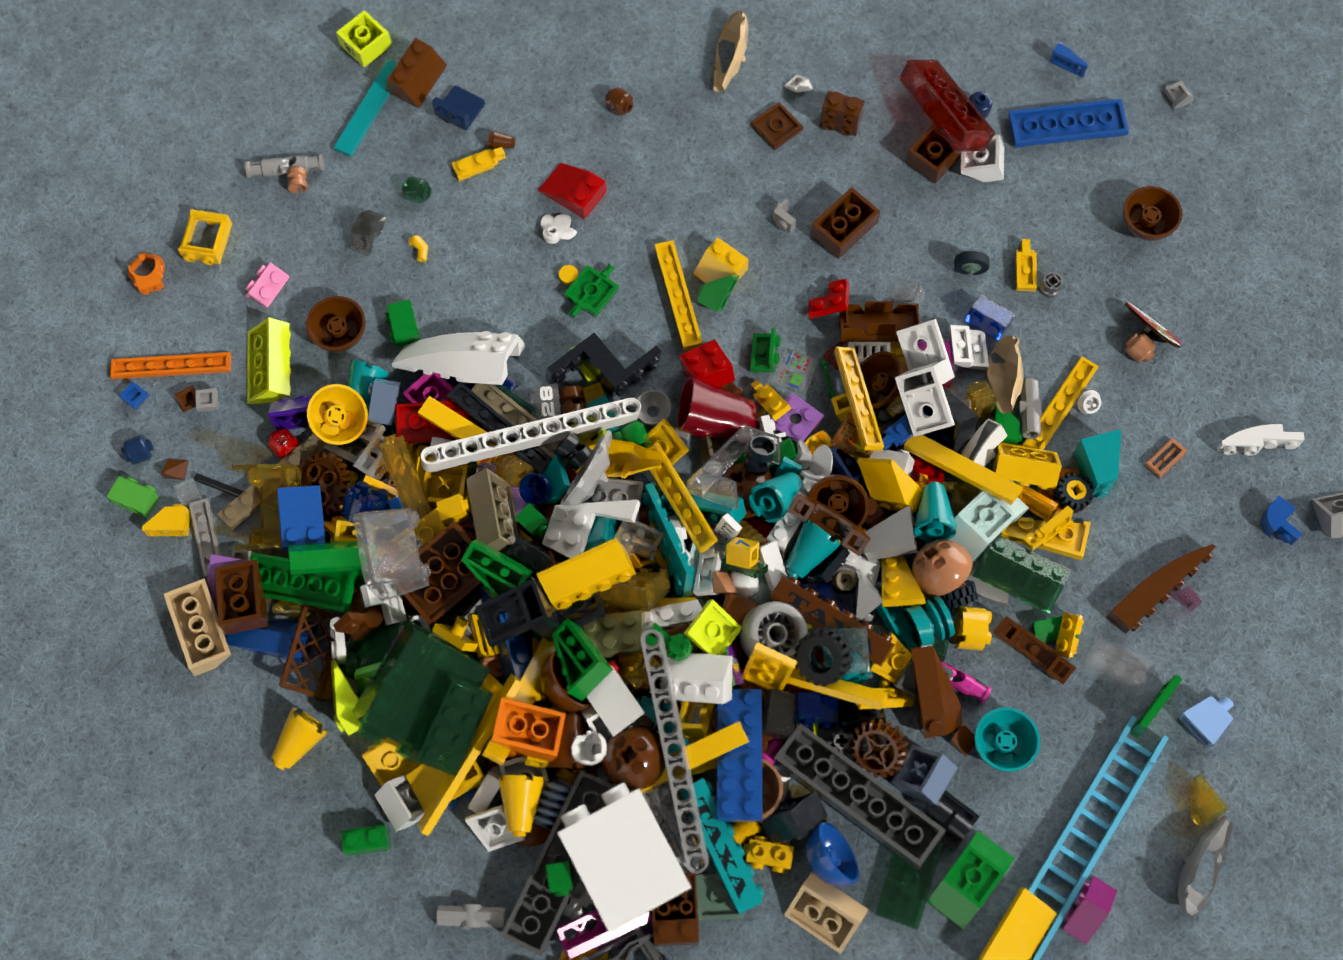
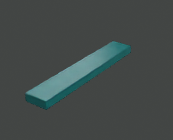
[333,60,398,157]

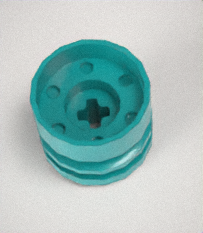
[902,596,955,647]

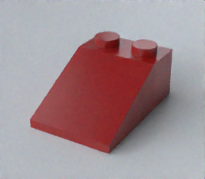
[538,162,607,220]

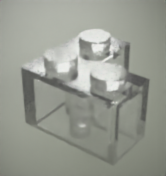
[613,520,664,561]

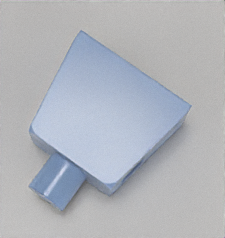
[1178,696,1234,749]

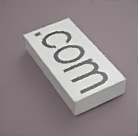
[713,514,742,552]

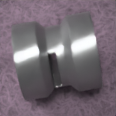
[1040,272,1063,298]

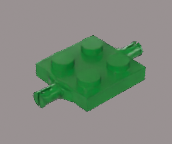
[564,264,619,318]

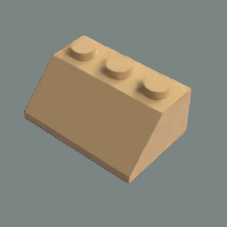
[784,872,869,954]

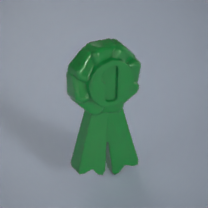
[647,622,693,661]

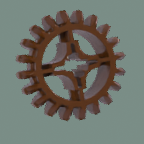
[849,719,908,778]

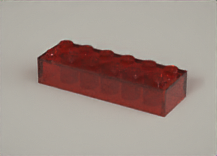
[899,60,996,152]

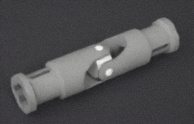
[245,154,325,178]

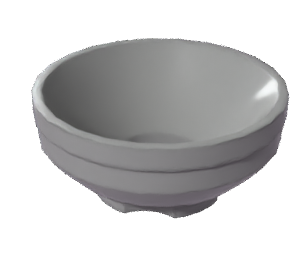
[637,390,671,426]

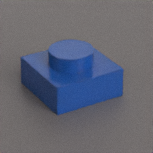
[119,381,149,410]

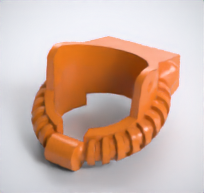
[128,252,165,295]

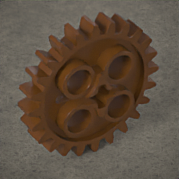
[292,452,352,519]

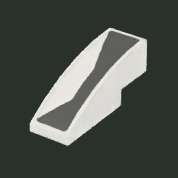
[961,418,1008,483]

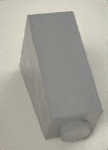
[862,506,918,561]

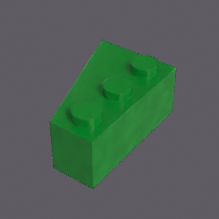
[462,539,533,597]
[552,619,613,701]

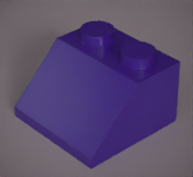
[268,395,312,430]

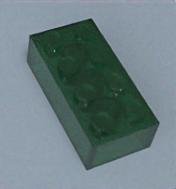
[410,672,493,776]

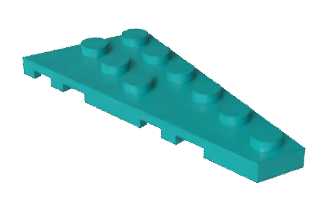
[642,483,695,598]

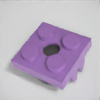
[770,392,824,446]

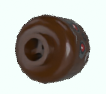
[605,87,633,116]

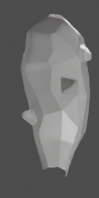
[560,430,612,506]
[1177,815,1233,915]

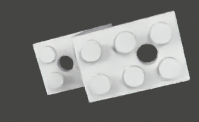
[895,319,955,437]

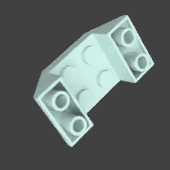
[949,491,1029,562]

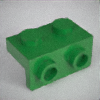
[750,328,781,373]

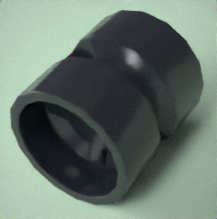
[554,432,593,471]
[744,435,776,475]

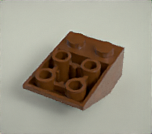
[652,873,699,947]

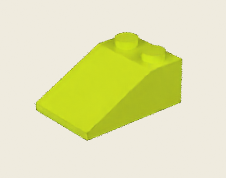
[331,659,371,736]

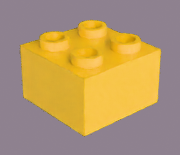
[420,461,471,509]

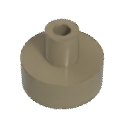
[833,570,856,591]

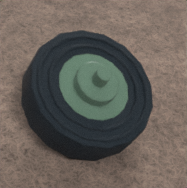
[954,251,990,275]

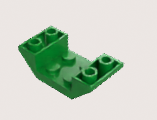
[926,831,1015,930]

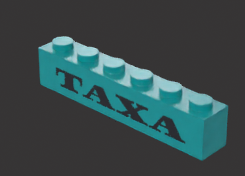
[679,778,765,914]

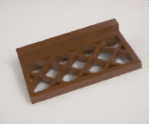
[278,604,350,702]

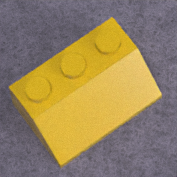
[993,442,1062,490]

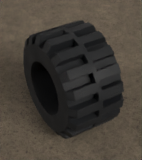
[793,627,854,686]

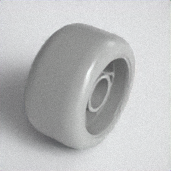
[739,601,808,659]

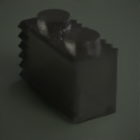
[762,688,798,740]

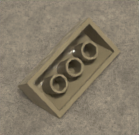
[466,468,521,555]

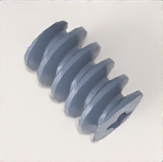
[533,780,571,830]

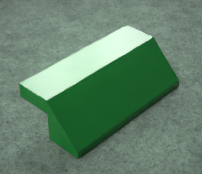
[288,540,378,575]

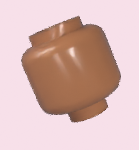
[1125,333,1156,362]

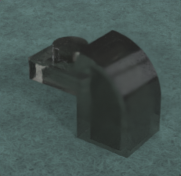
[350,210,386,256]

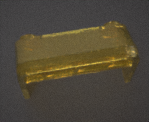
[232,464,302,550]

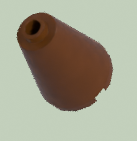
[547,711,591,770]

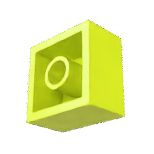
[336,10,392,68]

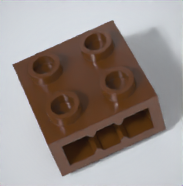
[820,90,865,136]

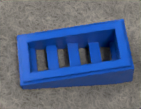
[1050,42,1089,77]

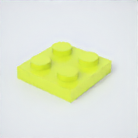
[684,600,742,655]

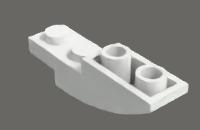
[1217,424,1305,456]

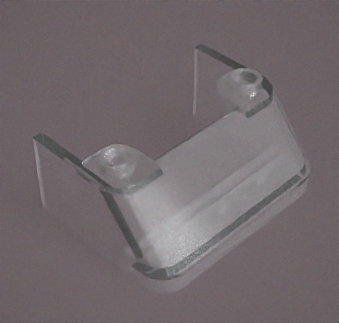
[687,426,781,510]

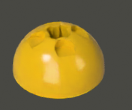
[306,384,368,445]

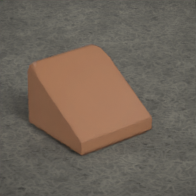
[712,572,737,594]

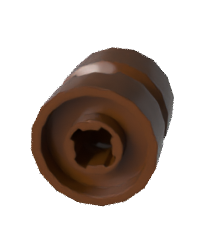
[558,386,586,414]

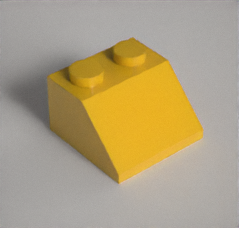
[693,237,749,284]

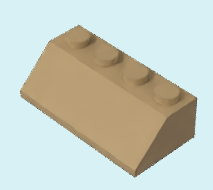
[164,579,231,676]

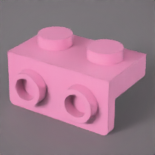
[245,262,290,308]

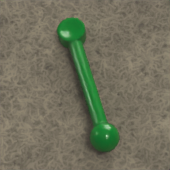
[820,360,836,398]

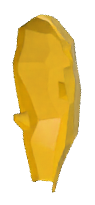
[573,437,662,478]

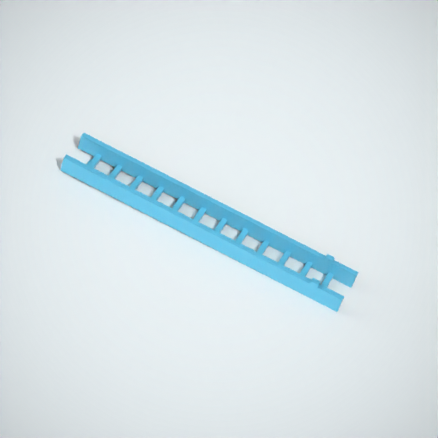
[1027,715,1169,960]

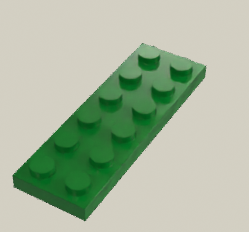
[250,552,358,612]

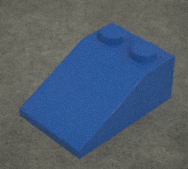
[277,486,325,551]

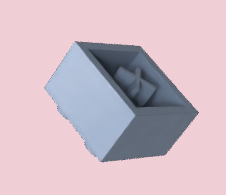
[891,745,957,805]

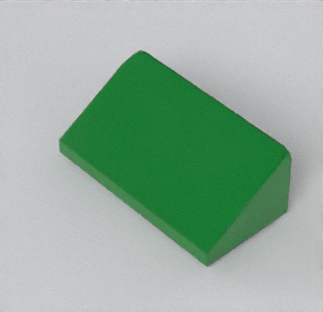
[1031,614,1078,644]

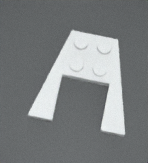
[542,500,641,558]

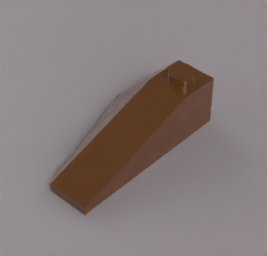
[911,645,963,738]

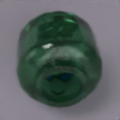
[402,176,432,204]

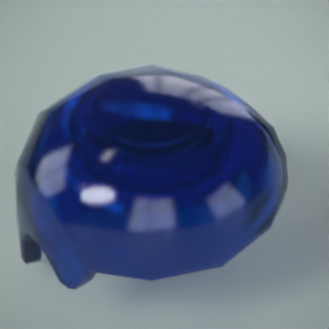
[519,473,553,504]

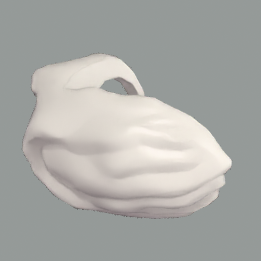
[800,445,833,482]

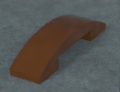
[788,493,871,556]
[993,616,1076,685]

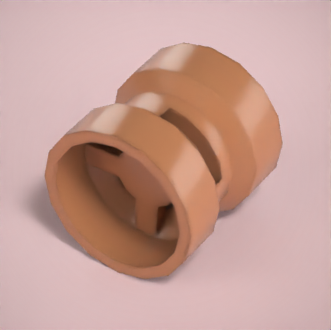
[287,167,307,193]

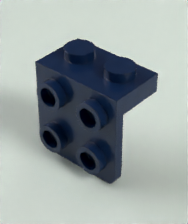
[432,86,485,131]

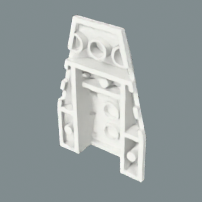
[392,331,525,385]

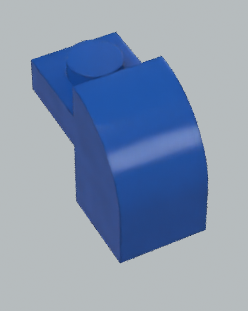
[1261,495,1302,545]

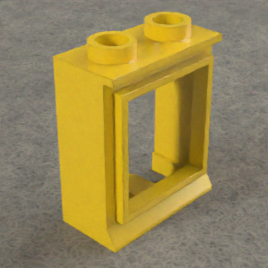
[178,209,232,265]

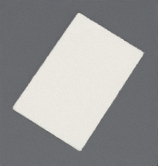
[587,666,644,736]

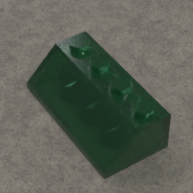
[973,535,1071,614]

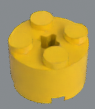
[952,606,992,651]

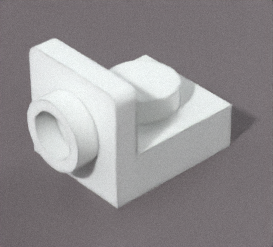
[758,415,786,444]

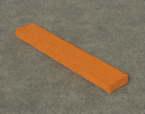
[110,352,231,379]

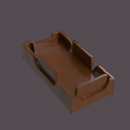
[838,301,921,342]

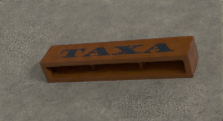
[769,576,895,667]

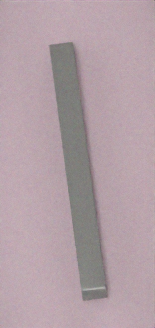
[641,629,709,873]

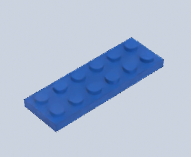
[1008,99,1129,148]
[717,689,762,822]

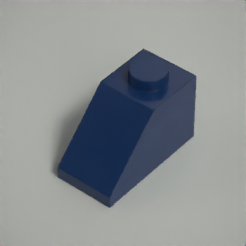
[831,440,863,481]

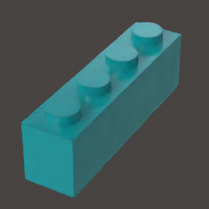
[660,487,746,526]

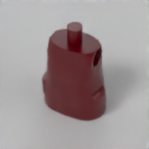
[677,376,761,443]

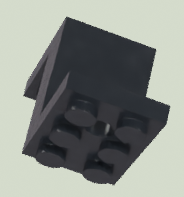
[546,332,662,398]
[475,578,607,647]

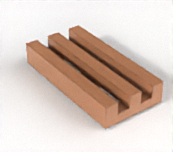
[1144,437,1188,479]

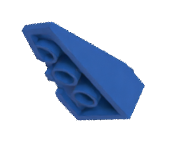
[226,619,318,664]

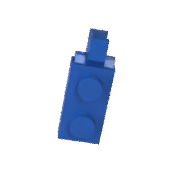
[882,410,928,451]

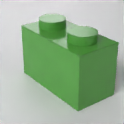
[107,476,160,519]

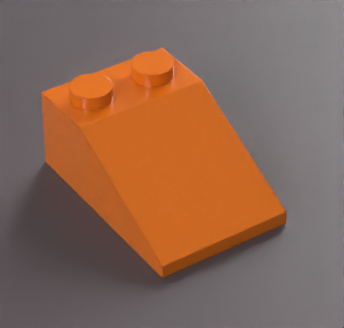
[491,697,566,762]

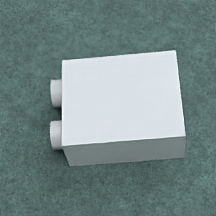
[558,782,691,933]

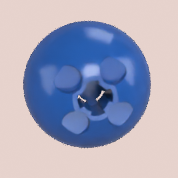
[806,822,859,886]

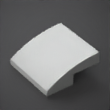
[949,325,989,370]

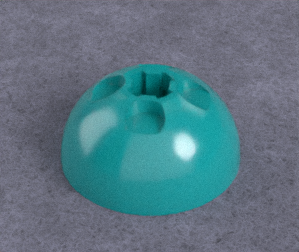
[975,707,1040,772]

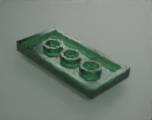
[875,842,943,930]

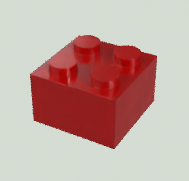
[679,339,735,388]

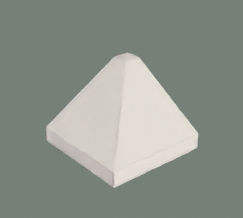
[784,75,812,92]

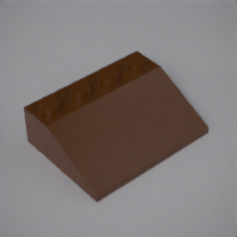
[388,519,482,625]

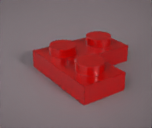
[808,278,849,319]

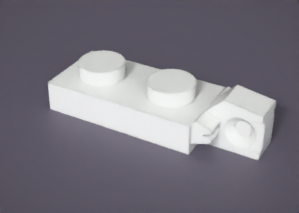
[693,541,722,596]

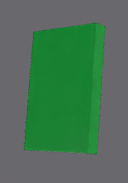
[1130,674,1182,738]

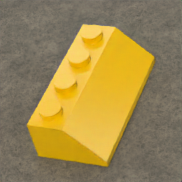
[537,538,636,610]

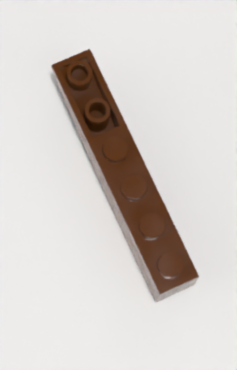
[1107,544,1216,634]

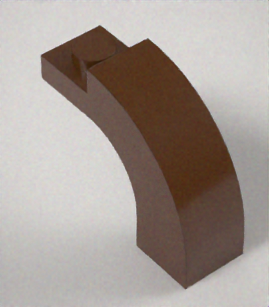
[333,588,383,641]

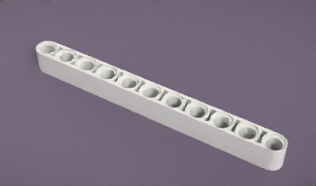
[421,398,641,472]

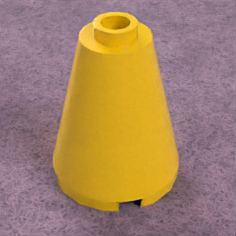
[272,707,329,770]
[499,775,544,837]

